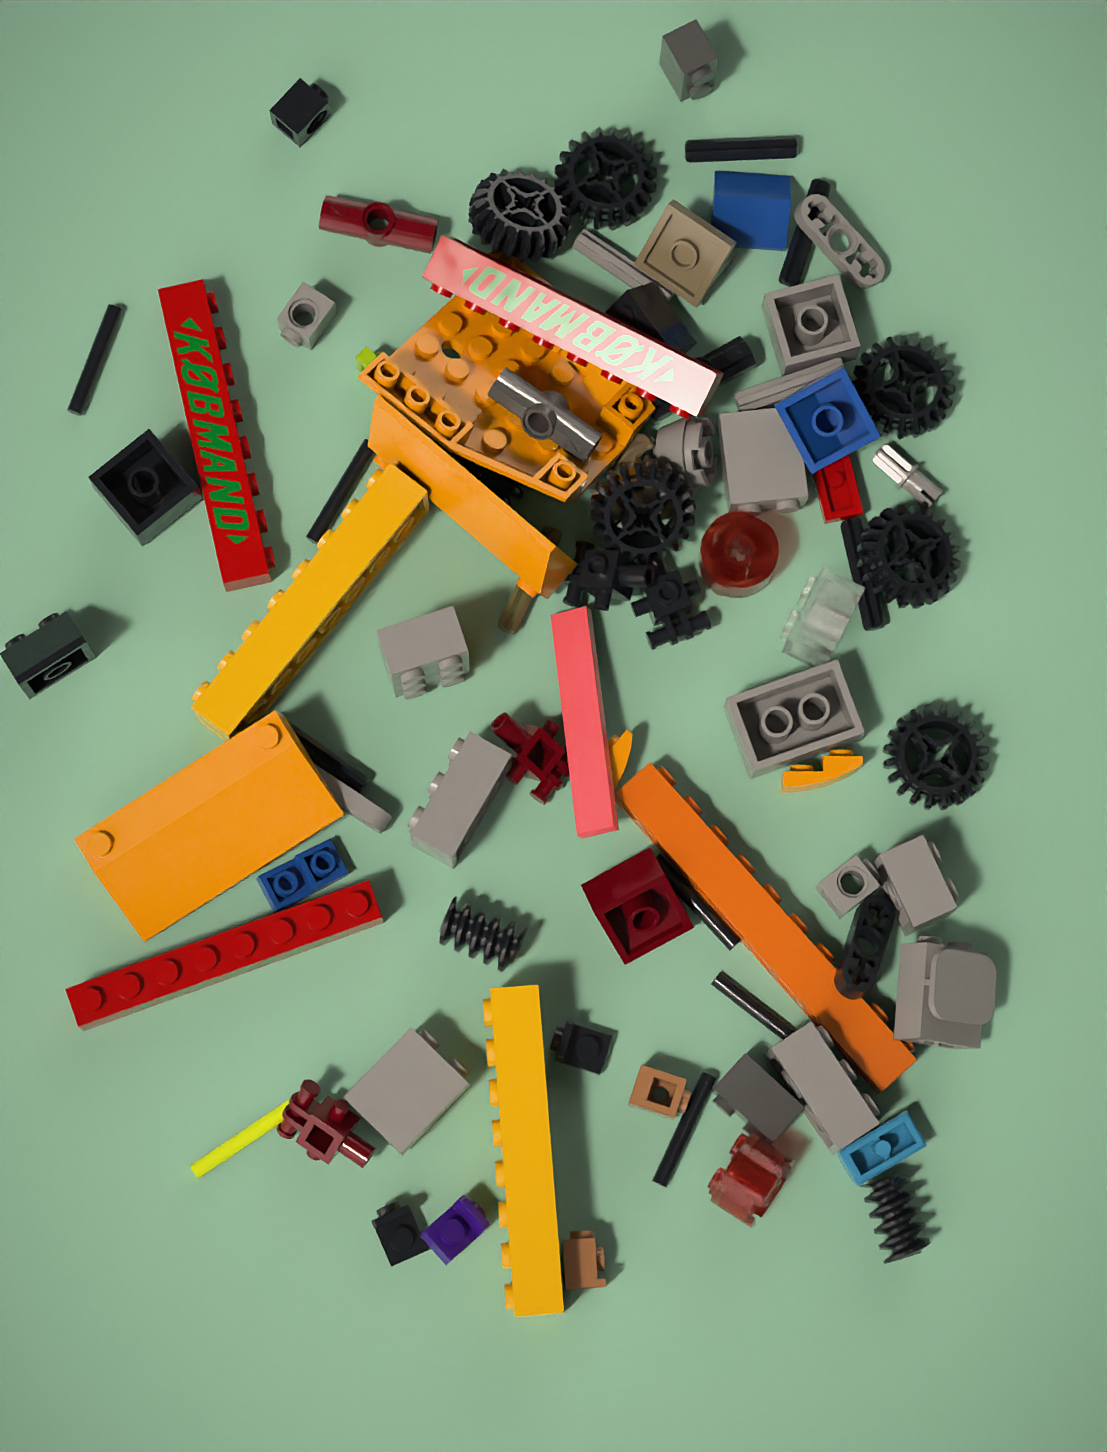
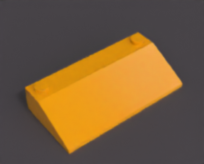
[368,395,578,600]
[74,710,345,942]

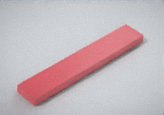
[550,606,619,839]

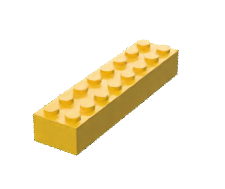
[191,463,430,742]
[483,985,564,1317]

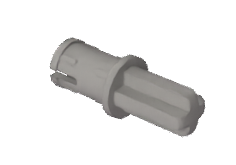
[872,444,943,510]

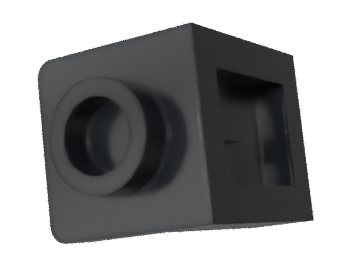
[549,1020,612,1075]
[371,1201,428,1267]

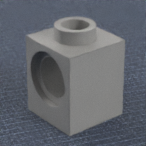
[277,282,337,350]
[815,855,880,919]

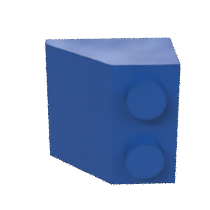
[774,365,881,474]

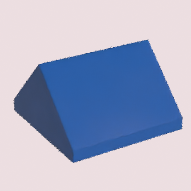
[711,171,791,251]

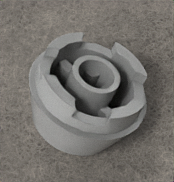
[653,415,719,492]

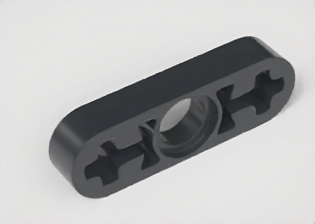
[834,894,896,1000]

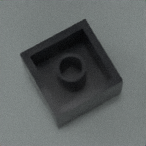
[88,429,202,547]

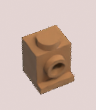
[628,1064,691,1120]
[562,1230,606,1290]

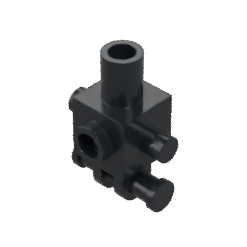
[563,541,656,611]
[630,552,712,650]

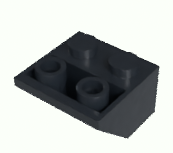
[605,282,697,354]

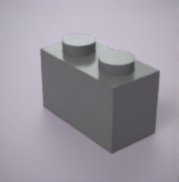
[659,19,718,102]
[711,1053,805,1145]

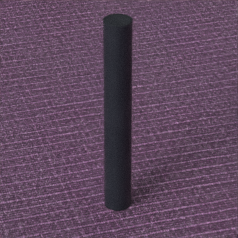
[67,304,123,416]
[306,439,374,545]
[656,854,741,951]
[711,972,796,1040]
[652,1072,717,1187]

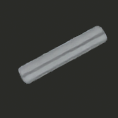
[573,230,674,303]
[735,357,846,412]

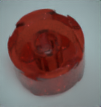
[698,511,779,598]
[707,1133,795,1228]

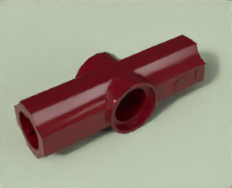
[319,195,439,254]

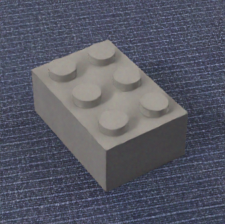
[377,606,470,700]
[723,659,865,779]
[408,731,512,869]
[765,1022,880,1155]

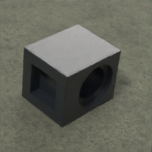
[269,78,330,147]

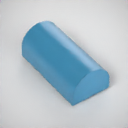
[837,1110,927,1186]

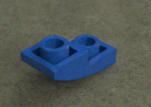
[256,839,349,914]

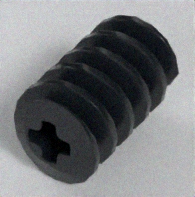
[439,896,528,972]
[860,1175,931,1264]

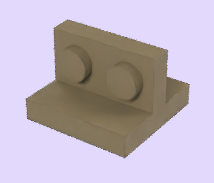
[633,199,737,307]

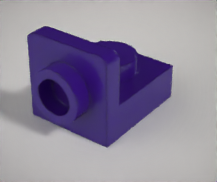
[419,1195,490,1265]

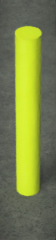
[190,1098,290,1179]

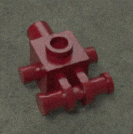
[490,712,570,805]
[276,1079,376,1168]

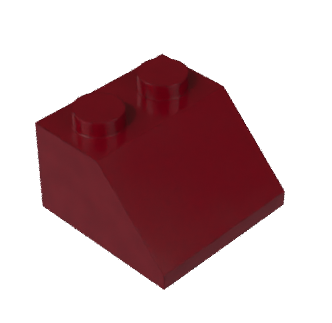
[581,847,694,965]

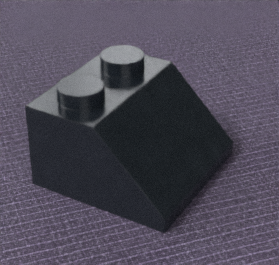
[0,611,96,699]

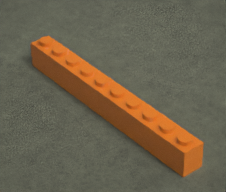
[615,762,917,1095]

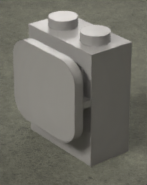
[717,408,809,518]
[894,936,997,1049]
[343,1027,469,1156]

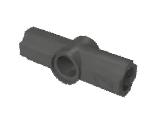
[487,367,603,463]

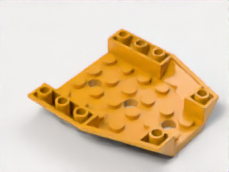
[358,251,656,502]

